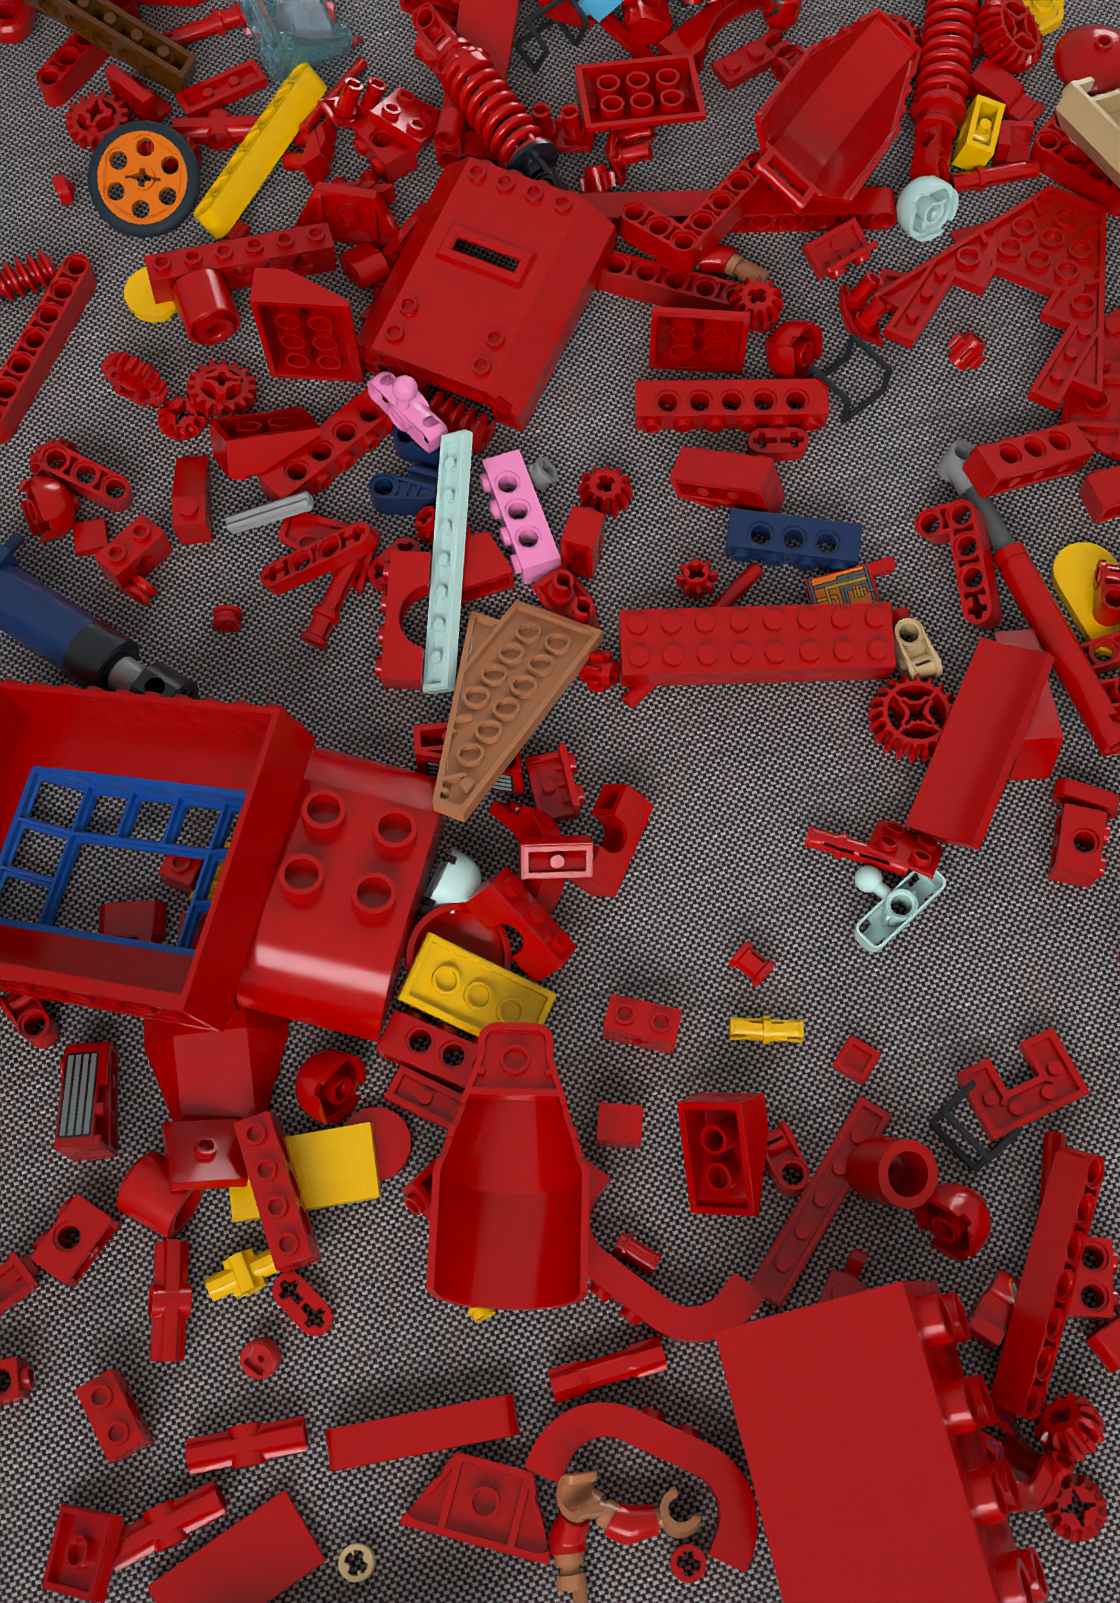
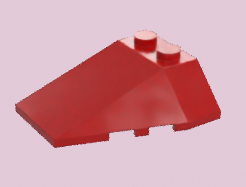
[143,993,290,1122]

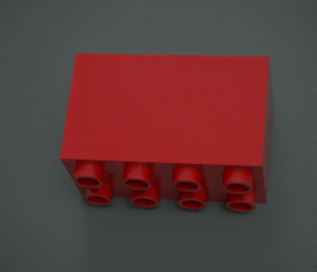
[714,1281,1049,1603]

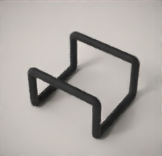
[515,0,590,73]
[806,334,892,423]
[929,1080,1022,1172]

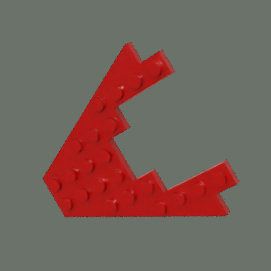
[872,185,1107,411]

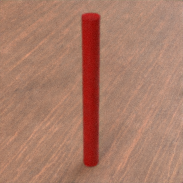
[299,57,368,134]

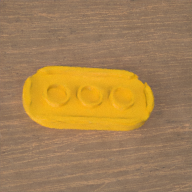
[1051,542,1120,657]

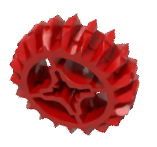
[975,0,1044,76]
[867,674,954,765]

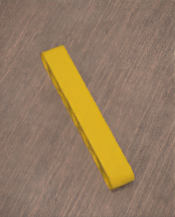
[193,62,327,239]

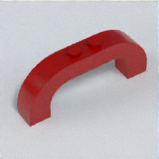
[584,1158,766,1343]
[524,1402,758,1573]

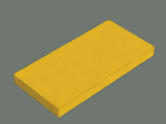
[396,932,557,1038]
[229,1122,382,1223]

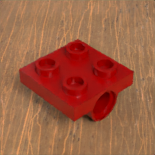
[368,87,439,153]

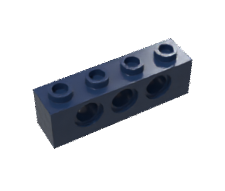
[724,508,863,573]

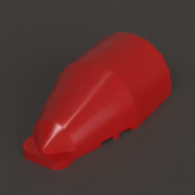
[426,1022,590,1310]

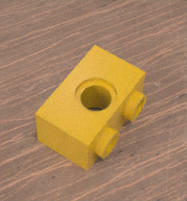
[951,94,1005,171]

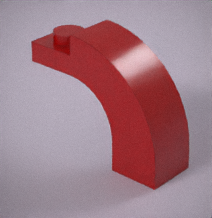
[488,800,566,915]

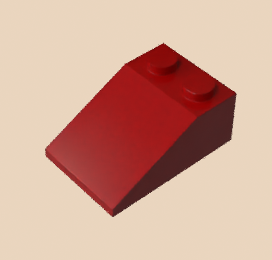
[209,406,321,480]
[677,1092,769,1216]

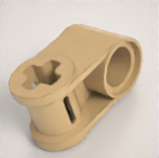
[893,618,943,681]

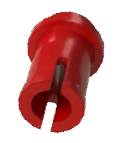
[611,1232,662,1276]

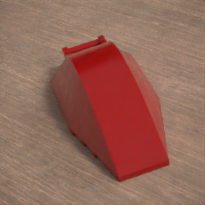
[750,7,922,214]

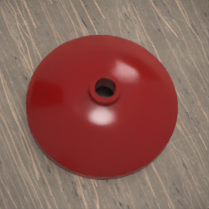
[1053,24,1120,97]
[405,903,512,974]

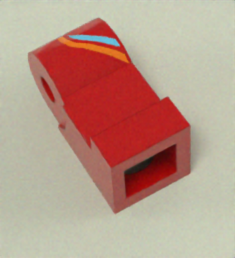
[967,1268,1021,1349]

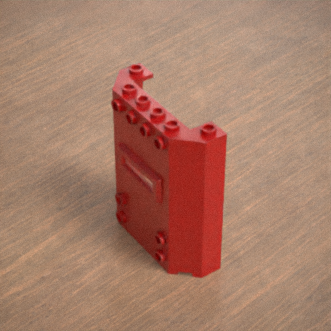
[357,157,617,432]

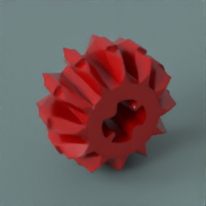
[729,275,784,332]
[578,463,633,518]
[1034,1392,1106,1463]

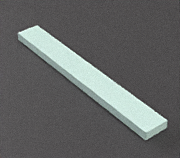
[422,429,473,694]

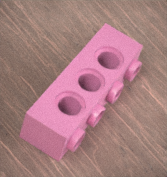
[479,449,561,584]

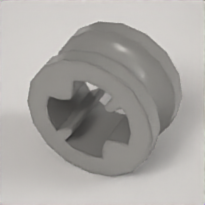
[527,457,558,490]

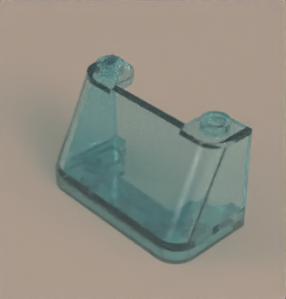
[237,0,353,80]

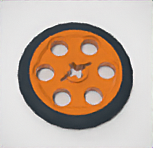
[87,120,201,238]

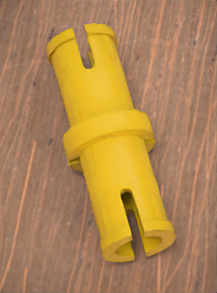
[729,1015,804,1044]

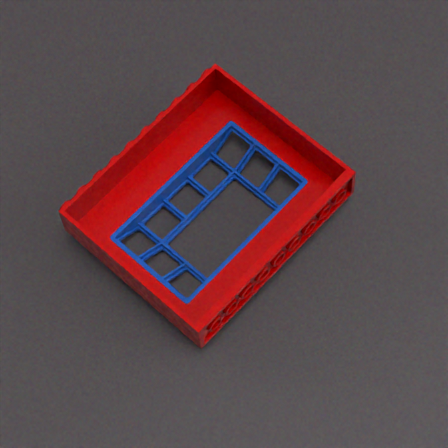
[0,678,316,1032]

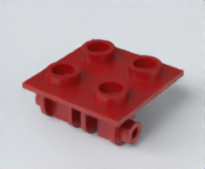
[865,819,944,879]

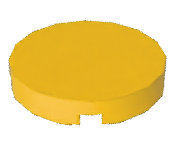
[124,267,178,323]

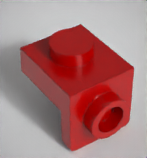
[0,1251,40,1315]

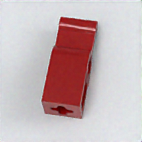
[967,58,1045,122]

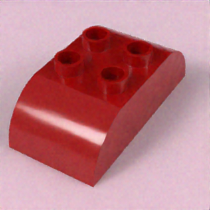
[237,747,448,1042]

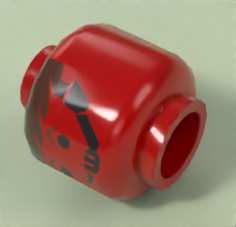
[761,0,803,31]

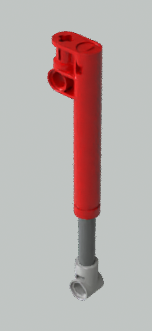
[937,440,1120,757]

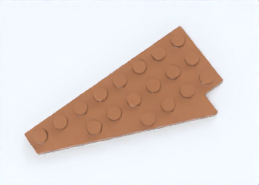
[432,600,604,823]

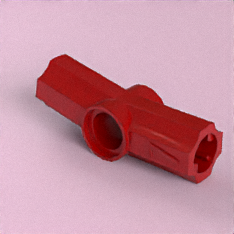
[148,1239,192,1362]

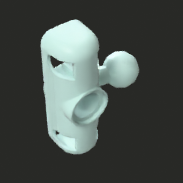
[854,865,946,953]

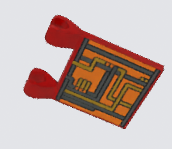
[805,556,910,626]

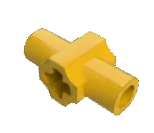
[205,1248,279,1302]

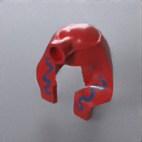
[981,1405,1076,1512]

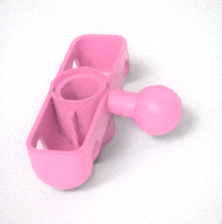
[367,372,448,454]

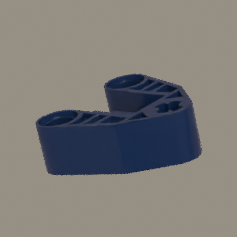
[368,426,472,515]

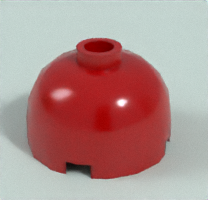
[764,319,823,379]
[19,476,80,544]
[295,1049,366,1125]
[913,1182,992,1261]

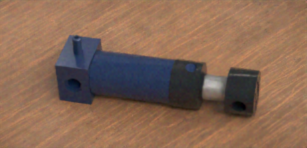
[0,532,199,700]

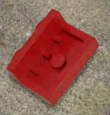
[801,217,879,281]
[525,743,585,822]

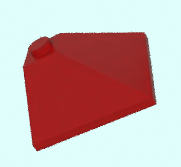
[649,306,751,374]

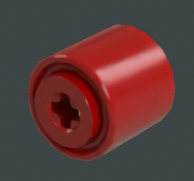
[172,269,241,345]
[848,1135,938,1209]
[117,1151,205,1240]

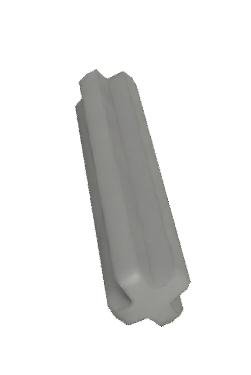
[225,491,314,534]

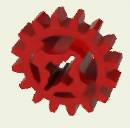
[65,91,131,152]
[100,350,170,409]
[187,359,257,418]

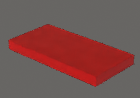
[147,1490,327,1603]

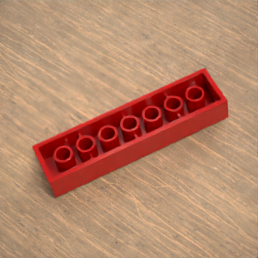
[618,602,896,687]

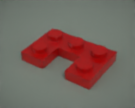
[954,1027,1090,1142]

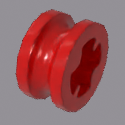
[124,575,158,607]
[212,605,243,633]
[670,1543,707,1583]

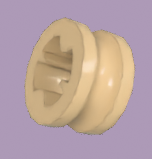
[338,1543,376,1583]

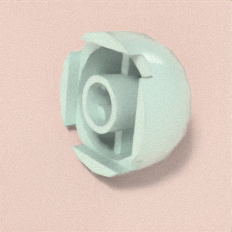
[896,176,959,242]
[420,847,482,914]

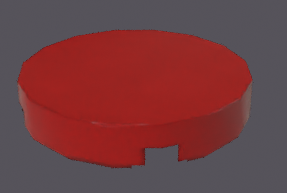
[343,1107,412,1181]

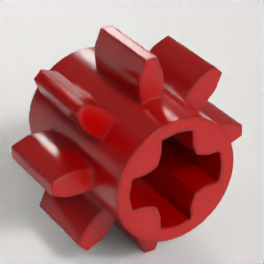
[578,163,617,193]
[947,331,987,371]
[414,505,436,545]
[676,557,718,601]
[579,649,621,693]

